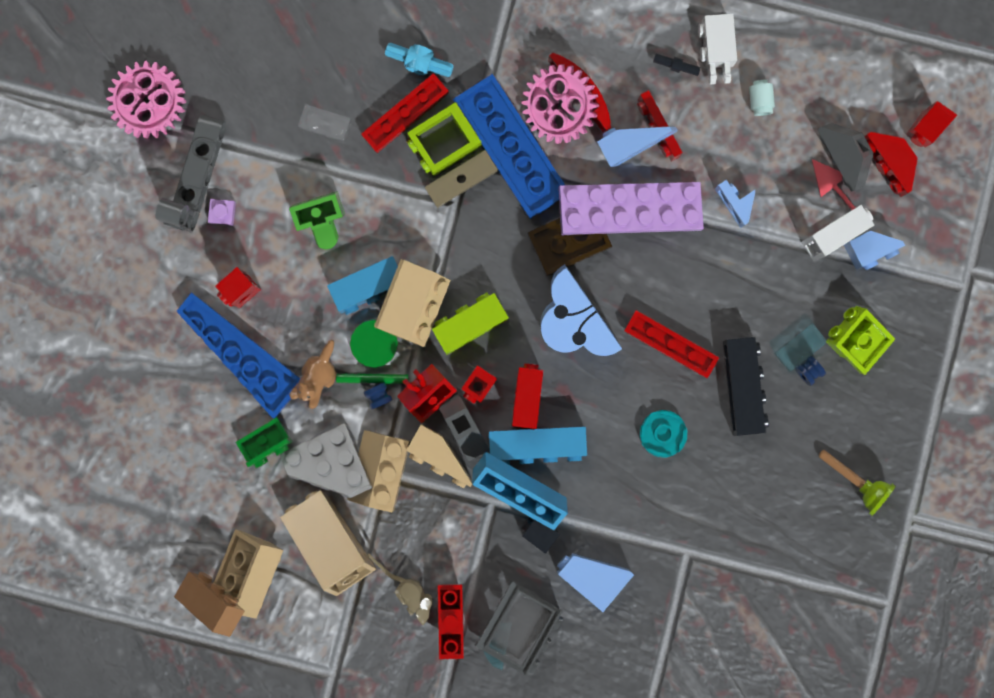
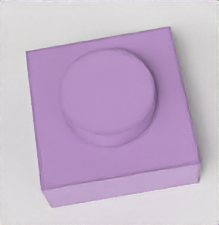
[208,199,236,226]

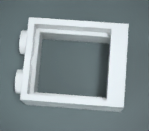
[801,205,874,262]

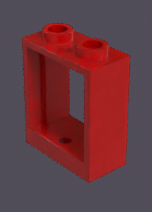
[511,363,544,429]

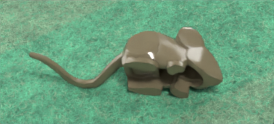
[367,553,433,625]

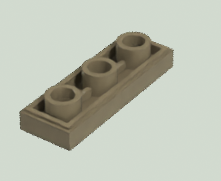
[425,150,498,209]

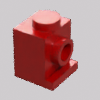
[461,365,497,404]

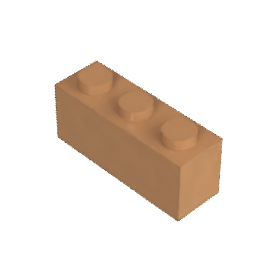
[174,571,245,637]

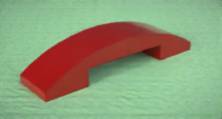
[548,53,611,133]

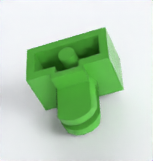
[289,191,345,249]

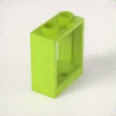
[406,102,482,177]

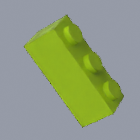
[432,292,509,355]

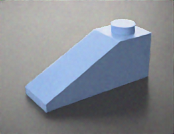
[597,127,678,167]

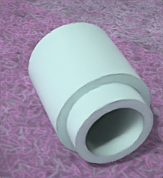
[749,80,775,116]

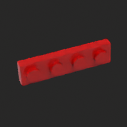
[361,73,449,153]
[624,310,719,379]

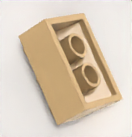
[374,259,451,347]
[347,430,411,513]
[214,529,283,618]

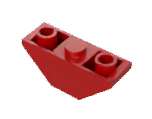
[864,132,918,197]
[438,584,464,659]

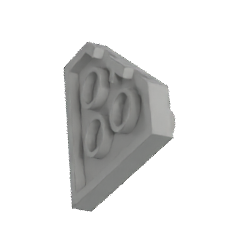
[280,423,372,498]

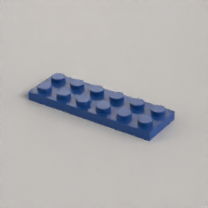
[453,74,565,219]

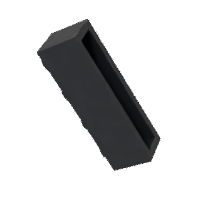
[723,337,769,436]

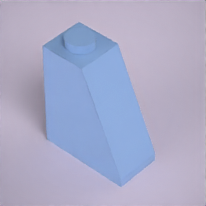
[557,553,634,612]

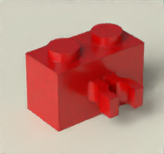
[397,364,457,424]

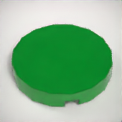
[350,320,398,368]

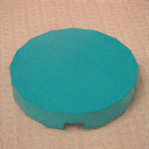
[639,410,688,458]

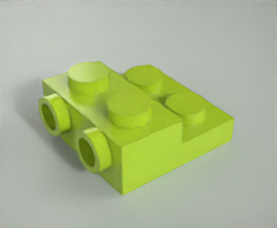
[826,306,895,375]

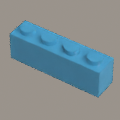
[489,427,587,464]
[472,452,568,530]

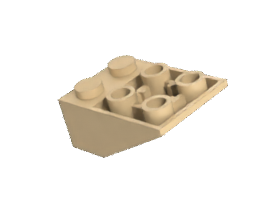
[406,425,472,488]

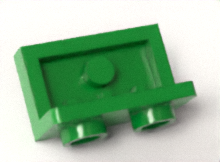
[235,417,293,469]

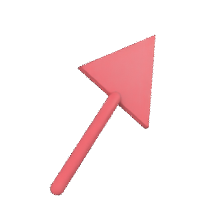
[812,159,856,210]

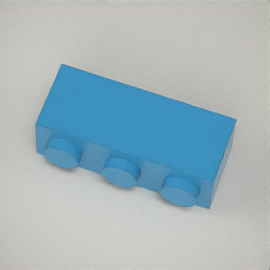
[327,256,398,315]

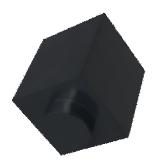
[521,517,560,554]

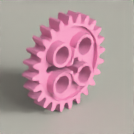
[106,61,186,139]
[522,65,599,144]

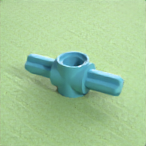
[385,43,454,77]

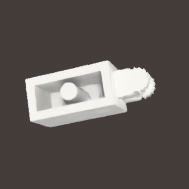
[698,14,737,84]

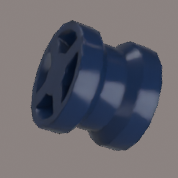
[795,356,826,386]
[363,383,393,410]

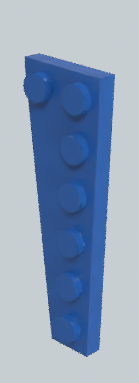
[177,293,301,419]

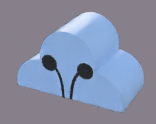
[540,264,622,356]

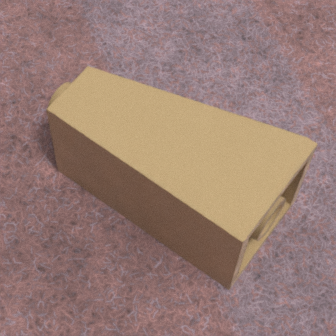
[280,490,376,596]

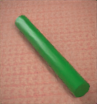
[336,373,409,384]

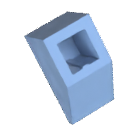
[844,231,905,270]

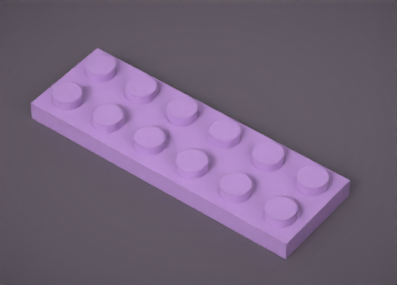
[558,182,704,235]

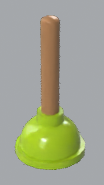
[819,450,896,516]

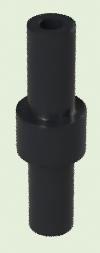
[653,53,701,76]

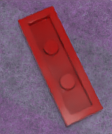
[637,90,683,162]

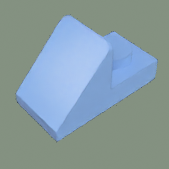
[715,180,755,228]

